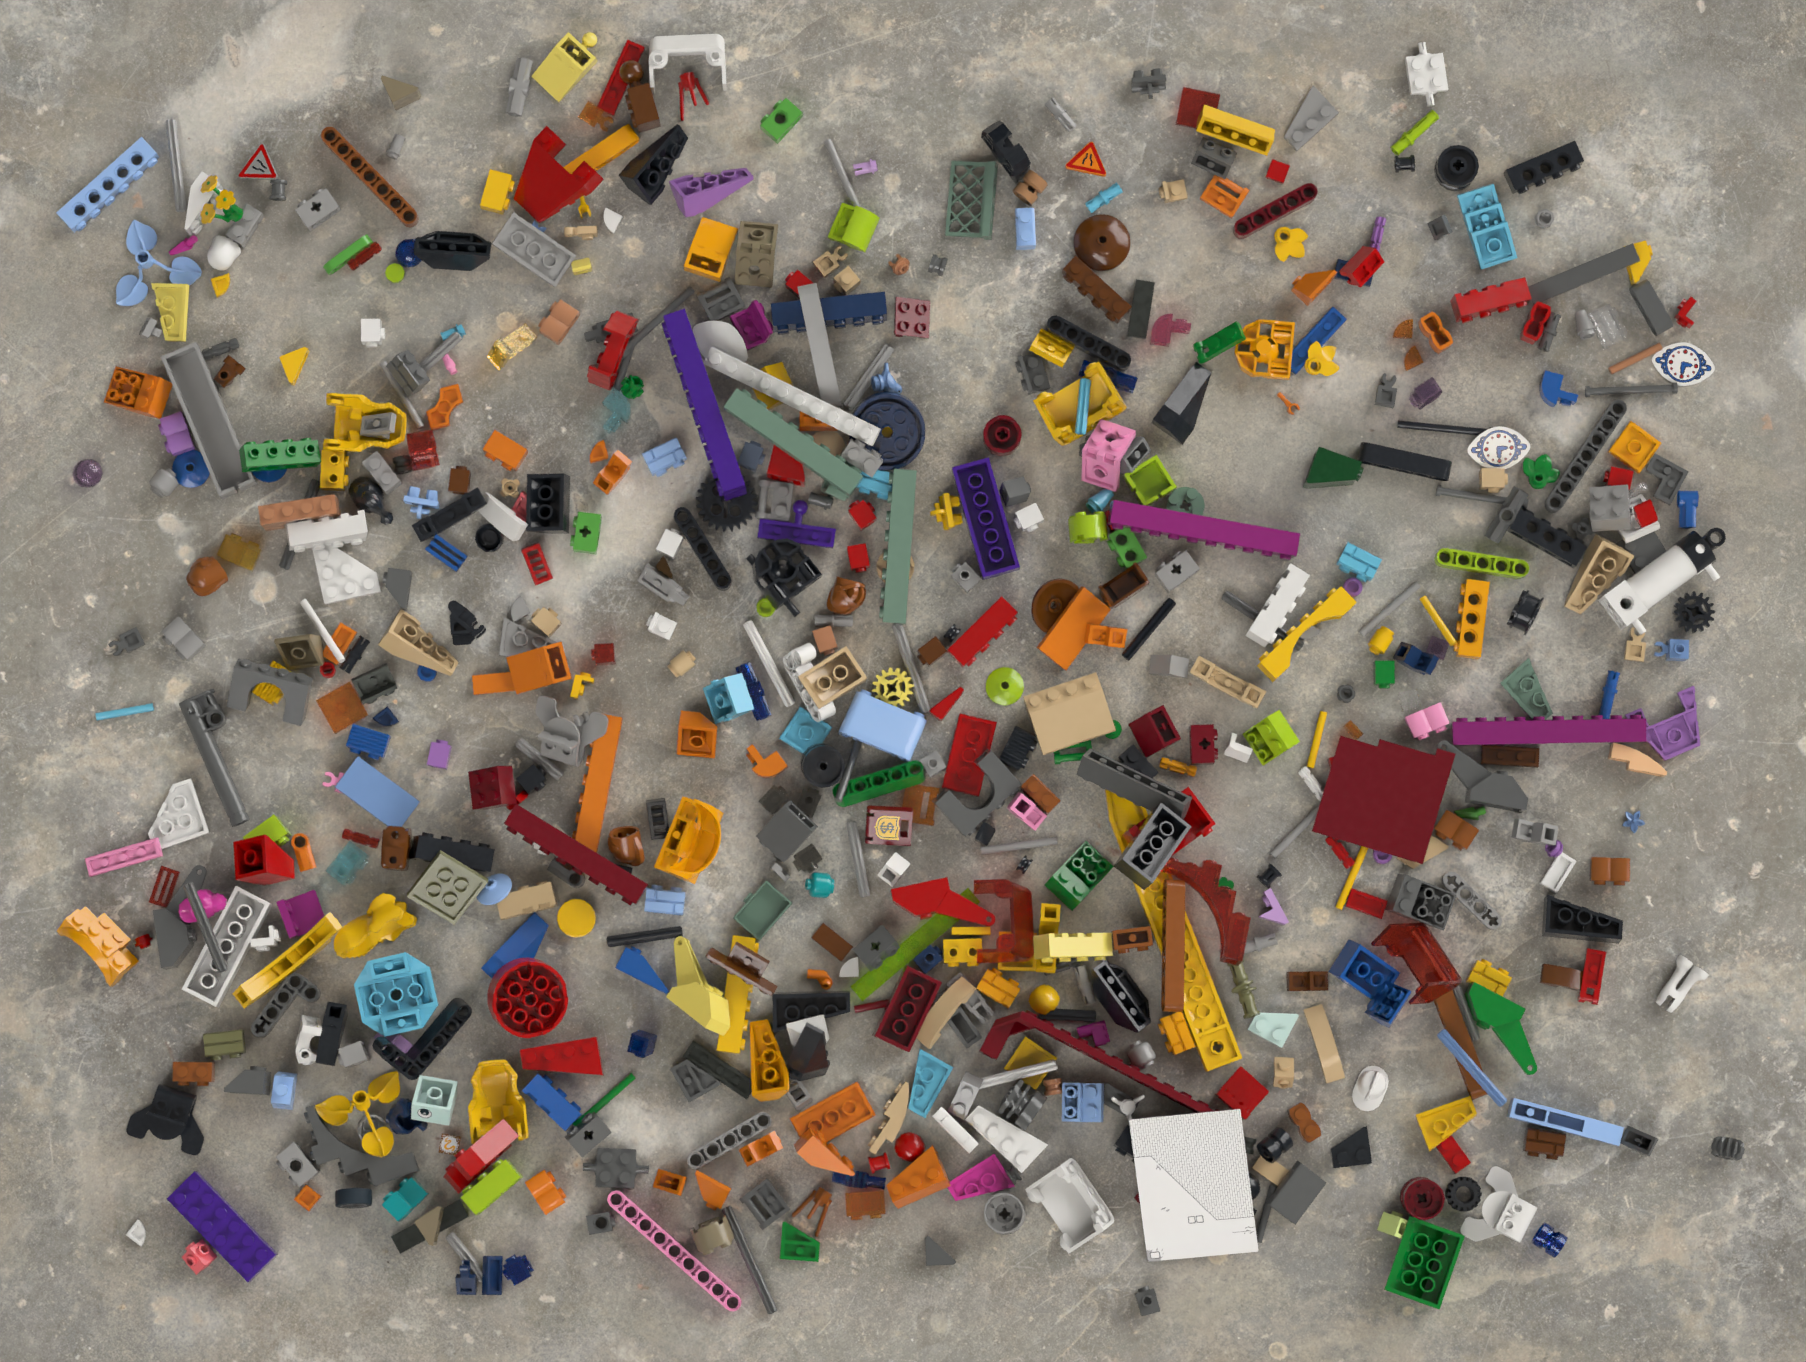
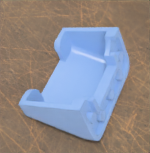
[838,689,927,763]

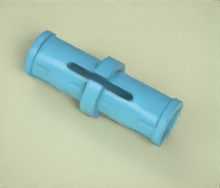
[1085,182,1123,213]

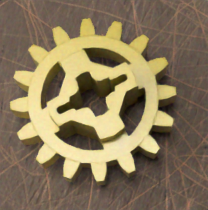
[872,667,914,707]

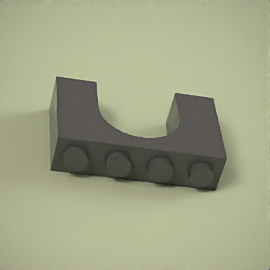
[227,659,313,726]
[932,749,1021,837]

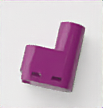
[1076,1020,1110,1047]

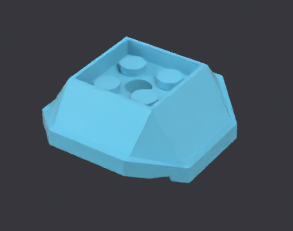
[354,952,439,1037]

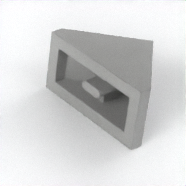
[1149,655,1189,678]

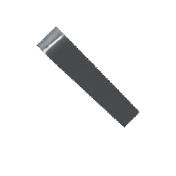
[1545,400,1627,513]

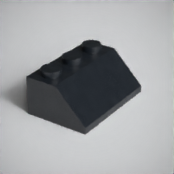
[526,473,570,534]

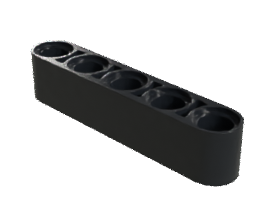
[1046,315,1131,371]
[1357,442,1452,481]
[674,507,732,591]

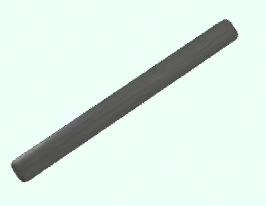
[722,1206,777,1314]

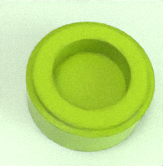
[385,263,405,283]
[756,598,775,617]

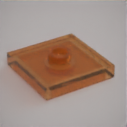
[316,682,369,734]

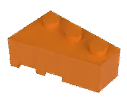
[886,1145,951,1209]

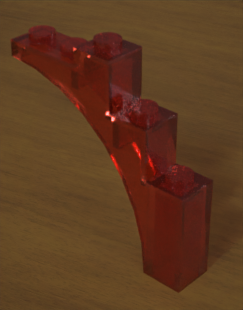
[1161,857,1251,966]

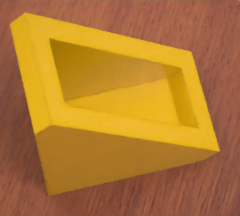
[279,347,310,386]

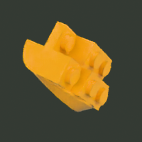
[654,796,724,884]
[57,906,139,987]

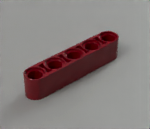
[1233,183,1318,239]

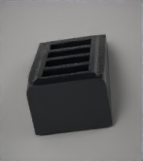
[646,798,669,840]

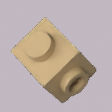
[1273,1057,1294,1089]

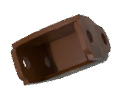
[1098,562,1150,609]
[381,826,412,871]

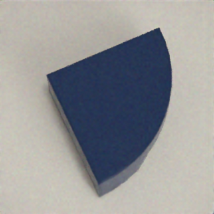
[373,706,399,726]

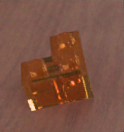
[845,1190,885,1220]

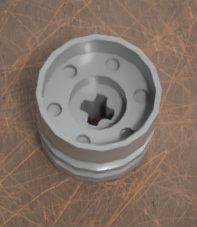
[984,1193,1025,1235]

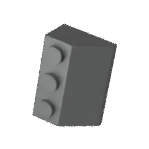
[224,1066,271,1095]

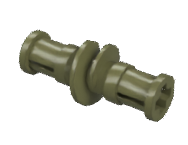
[1227,959,1260,1019]

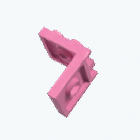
[1081,419,1136,492]

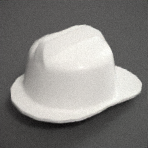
[1352,1066,1389,1111]

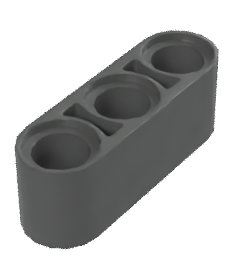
[1629,279,1673,336]

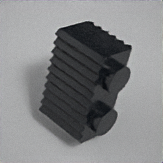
[999,726,1038,771]

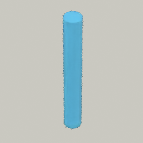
[96,703,154,721]

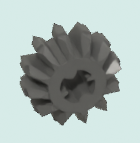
[1711,1136,1745,1161]

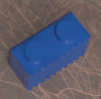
[346,724,391,760]

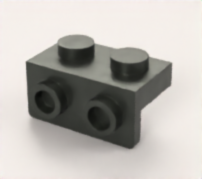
[351,663,397,704]

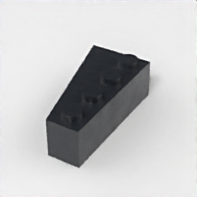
[1542,894,1623,944]

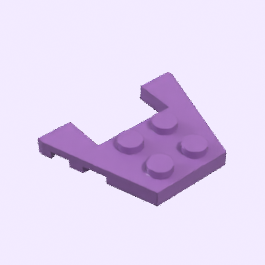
[1624,686,1700,761]

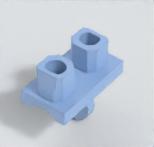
[403,486,440,519]

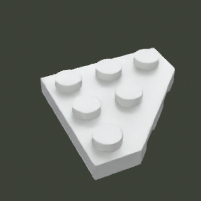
[312,545,381,605]
[148,778,210,850]

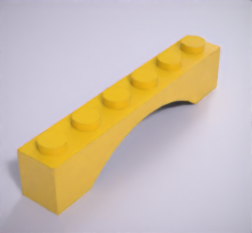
[1257,586,1357,682]

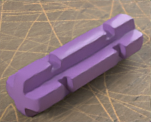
[1369,217,1386,252]

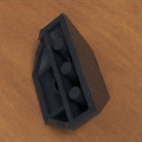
[413,231,492,271]
[1091,960,1151,1033]

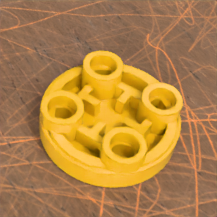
[557,899,596,938]

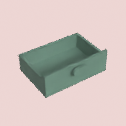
[733,880,793,942]

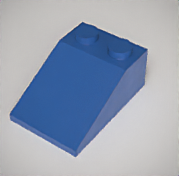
[1328,940,1400,1000]

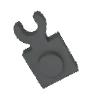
[1374,373,1397,409]
[108,627,146,656]

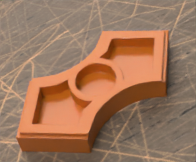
[426,384,463,431]

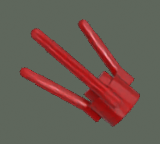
[678,72,709,121]

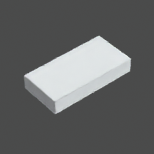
[1539,852,1576,894]

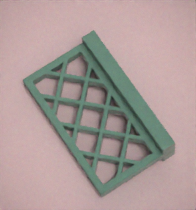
[945,161,998,240]

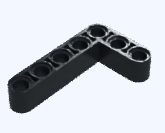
[372,998,472,1080]

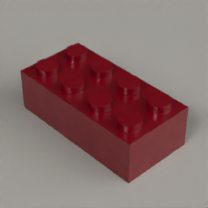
[872,966,942,1052]

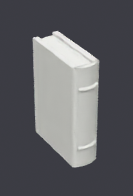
[932,1107,978,1154]

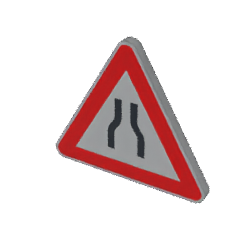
[238,144,278,180]

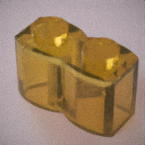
[217,533,262,572]

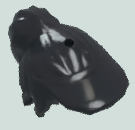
[348,477,393,525]

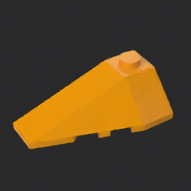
[750,1019,789,1102]

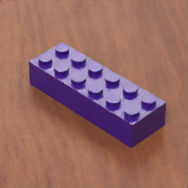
[952,457,1020,580]
[167,1171,278,1282]

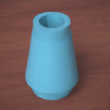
[1086,489,1114,513]

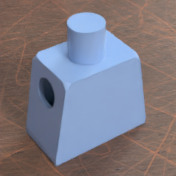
[271,1071,298,1110]

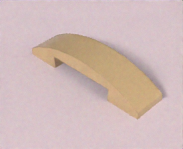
[1190,656,1266,709]
[916,977,977,1049]
[1303,1004,1345,1084]

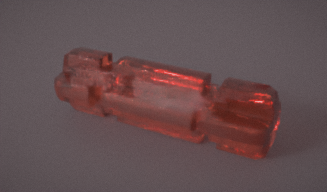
[347,242,382,271]
[342,829,380,849]

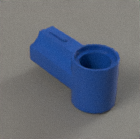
[1677,491,1699,529]

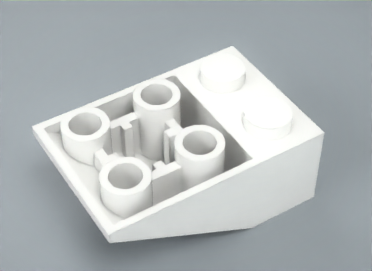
[184,171,224,237]

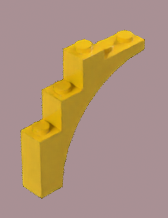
[232,912,342,1009]

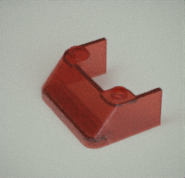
[974,879,1034,963]
[1371,923,1462,1005]

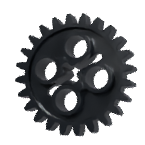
[696,475,758,533]

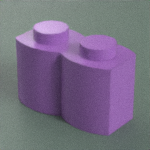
[158,411,195,456]

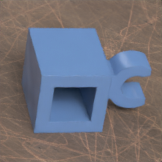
[1654,639,1689,661]

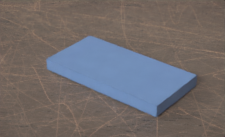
[335,756,420,833]

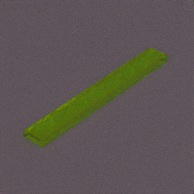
[850,888,980,1002]

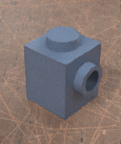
[738,441,766,472]

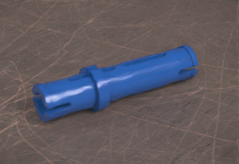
[1599,670,1620,719]

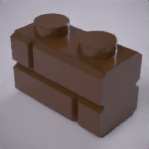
[1523,1128,1566,1160]

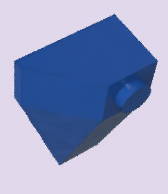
[481,912,549,978]

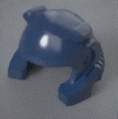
[385,1098,428,1135]

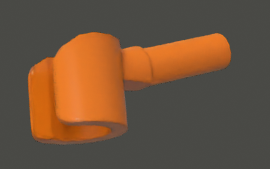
[1277,392,1300,415]

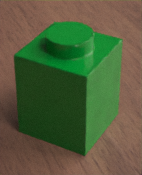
[1373,661,1395,689]

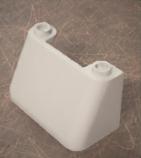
[1025,1158,1114,1254]

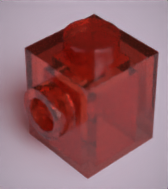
[591,643,616,666]

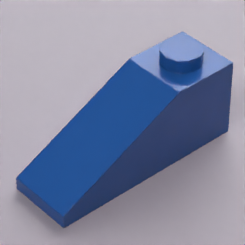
[615,946,669,994]

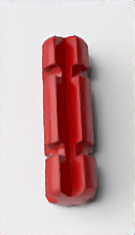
[1325,837,1355,869]

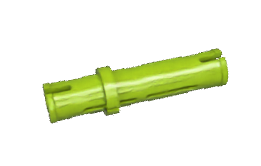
[1390,109,1439,156]

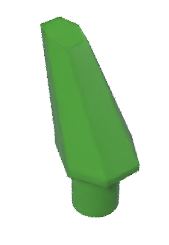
[1454,806,1486,820]

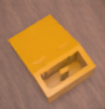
[684,217,738,282]

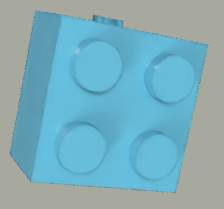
[703,673,754,724]

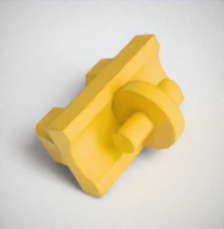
[930,493,963,530]

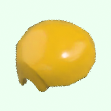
[1028,984,1060,1015]

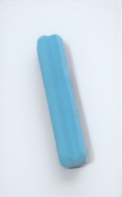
[1075,378,1091,435]

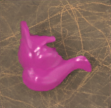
[178,889,227,923]

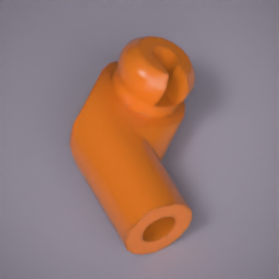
[807,969,833,990]

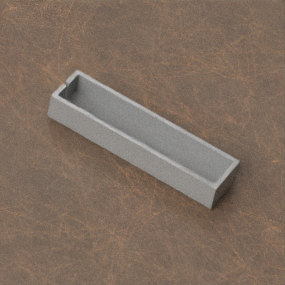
[161,342,258,499]

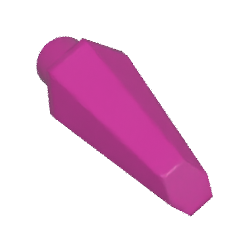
[169,235,198,255]

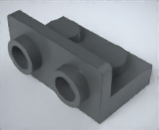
[1015,353,1051,395]

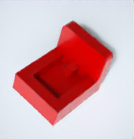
[1674,297,1697,329]

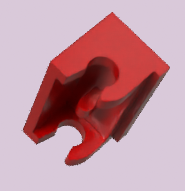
[1339,246,1385,287]

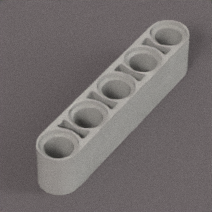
[687,1112,772,1169]

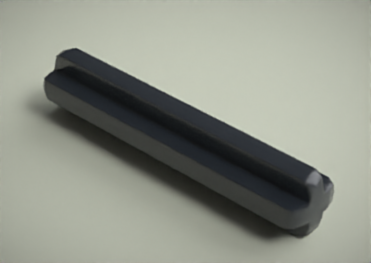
[1039,1008,1096,1022]

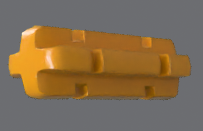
[1159,757,1197,777]

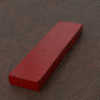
[596,39,645,116]

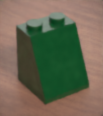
[1303,447,1364,489]

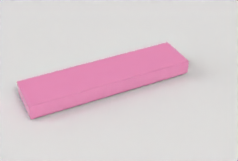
[85,838,163,877]

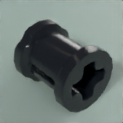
[1394,155,1415,173]
[1256,864,1282,889]

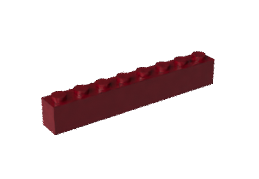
[504,804,649,906]

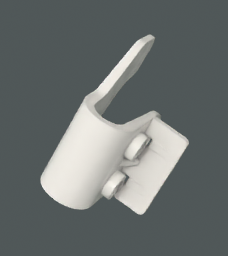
[1460,1166,1537,1243]

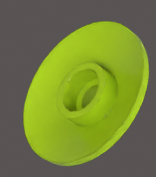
[986,667,1024,706]

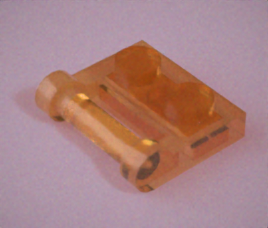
[901,785,940,826]

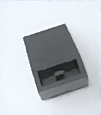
[1385,874,1457,931]

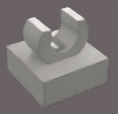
[139,318,162,338]

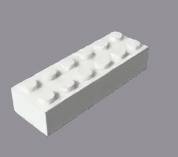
[182,886,273,1008]

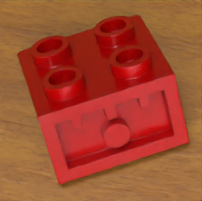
[1215,1067,1269,1120]

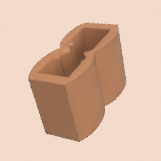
[538,299,580,345]

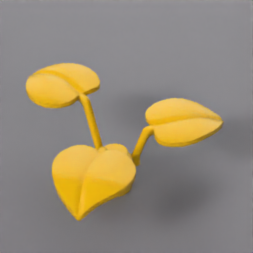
[315,1071,400,1157]

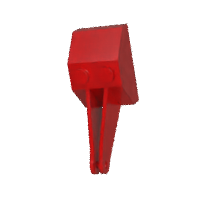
[890,877,996,927]

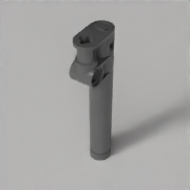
[179,689,250,827]

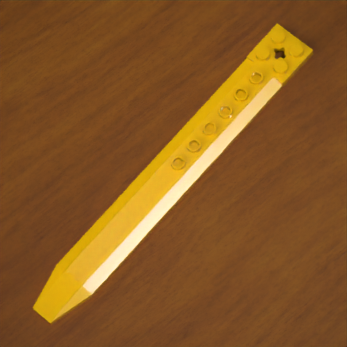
[1105,790,1242,1072]

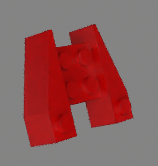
[587,311,639,390]
[443,1119,519,1194]

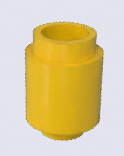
[1368,626,1394,655]

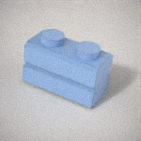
[1015,208,1036,250]
[642,438,687,477]
[644,885,686,916]

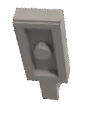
[637,564,690,606]

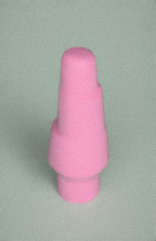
[442,353,458,375]

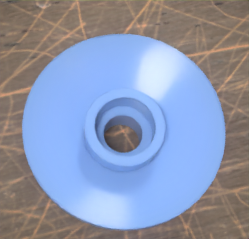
[477,873,512,905]

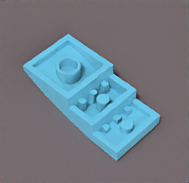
[1457,184,1517,270]

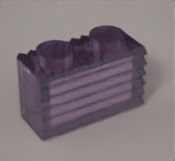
[1409,377,1442,410]

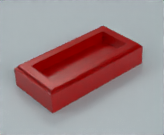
[1345,888,1388,919]

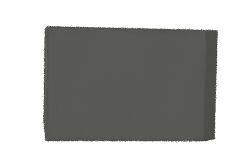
[1620,1126,1658,1157]
[925,1235,956,1266]

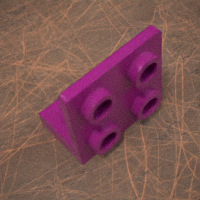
[276,890,325,939]

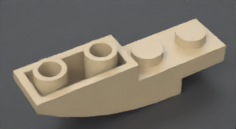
[868,1081,909,1155]

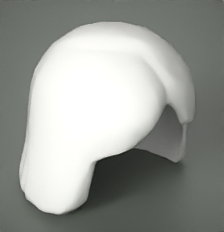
[207,235,241,271]

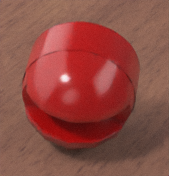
[320,662,336,678]

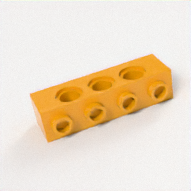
[1453,579,1490,659]

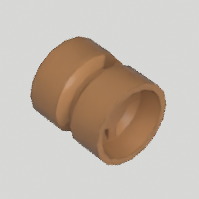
[1013,170,1048,206]

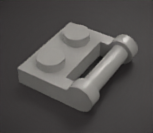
[755,480,794,522]

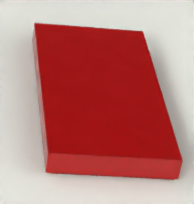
[942,713,997,797]

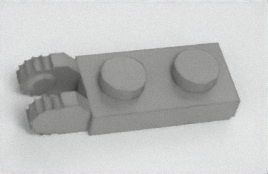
[946,972,995,1024]

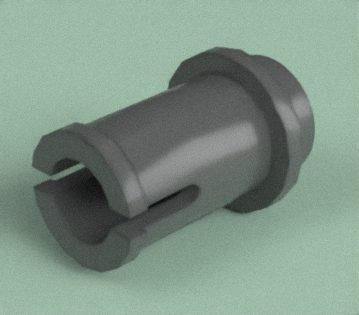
[808,492,833,510]

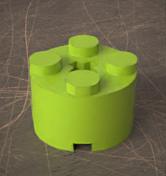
[1068,511,1108,544]

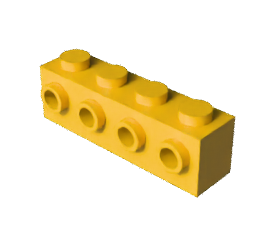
[1196,105,1275,156]

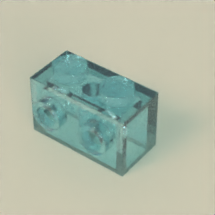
[326,841,369,886]

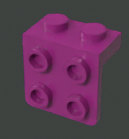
[729,300,773,351]

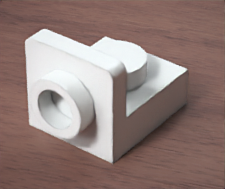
[646,612,677,641]

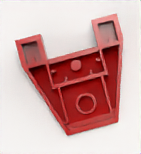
[513,126,604,223]

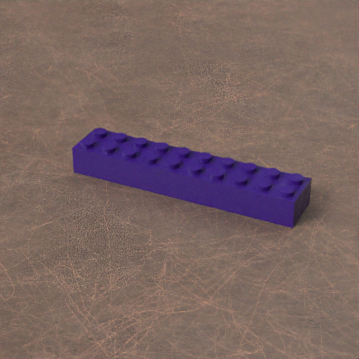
[661,309,747,501]

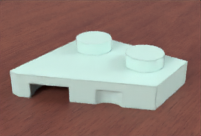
[1247,1013,1299,1048]

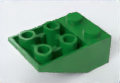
[1044,841,1114,911]

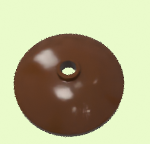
[1073,214,1130,271]
[1031,578,1080,633]

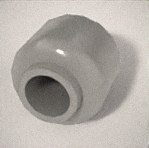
[149,468,178,498]
[1127,1040,1156,1070]

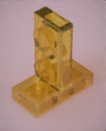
[487,323,537,370]

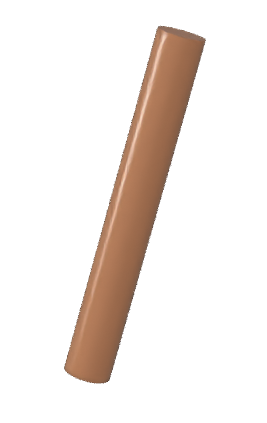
[1608,343,1663,374]

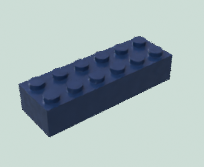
[771,291,887,335]

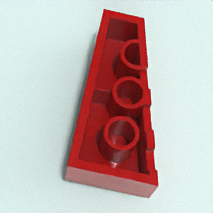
[1450,277,1532,324]
[520,1037,604,1076]

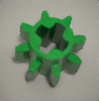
[620,375,644,399]

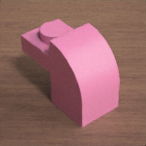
[1007,792,1047,831]

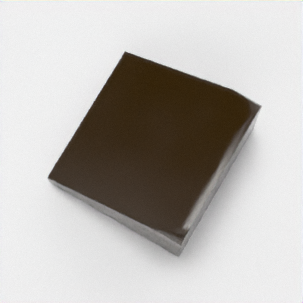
[656,555,673,579]

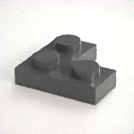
[1645,453,1689,506]

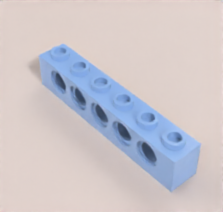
[56,137,159,233]

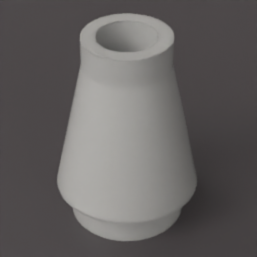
[1575,310,1596,340]

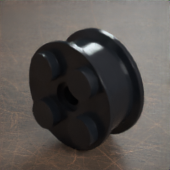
[1507,590,1544,636]

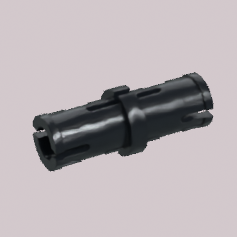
[339,635,370,674]

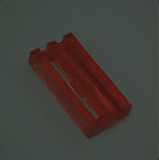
[149,866,180,908]

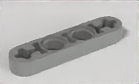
[1442,872,1502,930]

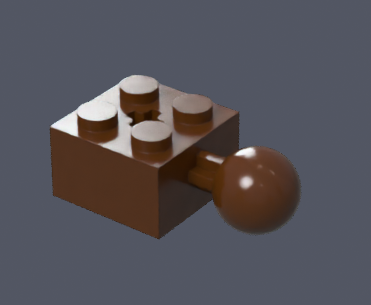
[619,60,661,133]

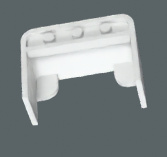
[649,34,727,94]

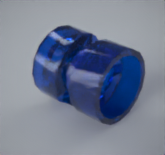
[1531,1222,1568,1258]

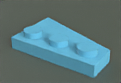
[908,1049,954,1118]

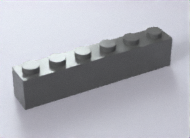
[1076,748,1192,819]

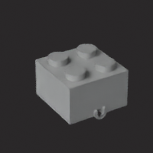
[1589,485,1632,532]

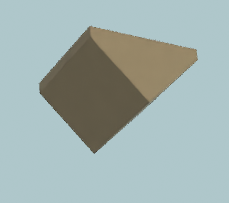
[381,75,421,110]
[274,634,324,670]
[414,1206,445,1246]

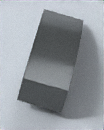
[933,988,982,1049]

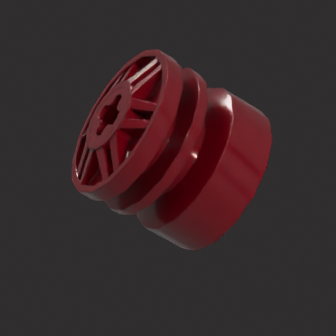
[1400,1177,1445,1220]

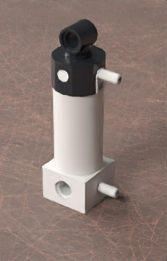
[1598,528,1726,635]

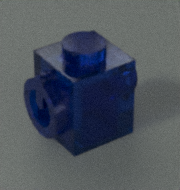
[502,1254,534,1286]

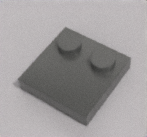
[1616,531,1666,574]

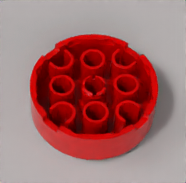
[487,958,568,1038]

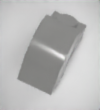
[1511,819,1558,845]

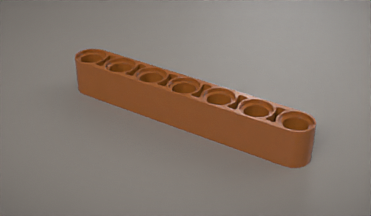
[321,127,419,228]
[1161,879,1185,1012]
[1425,968,1487,1100]

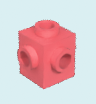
[182,1239,217,1275]

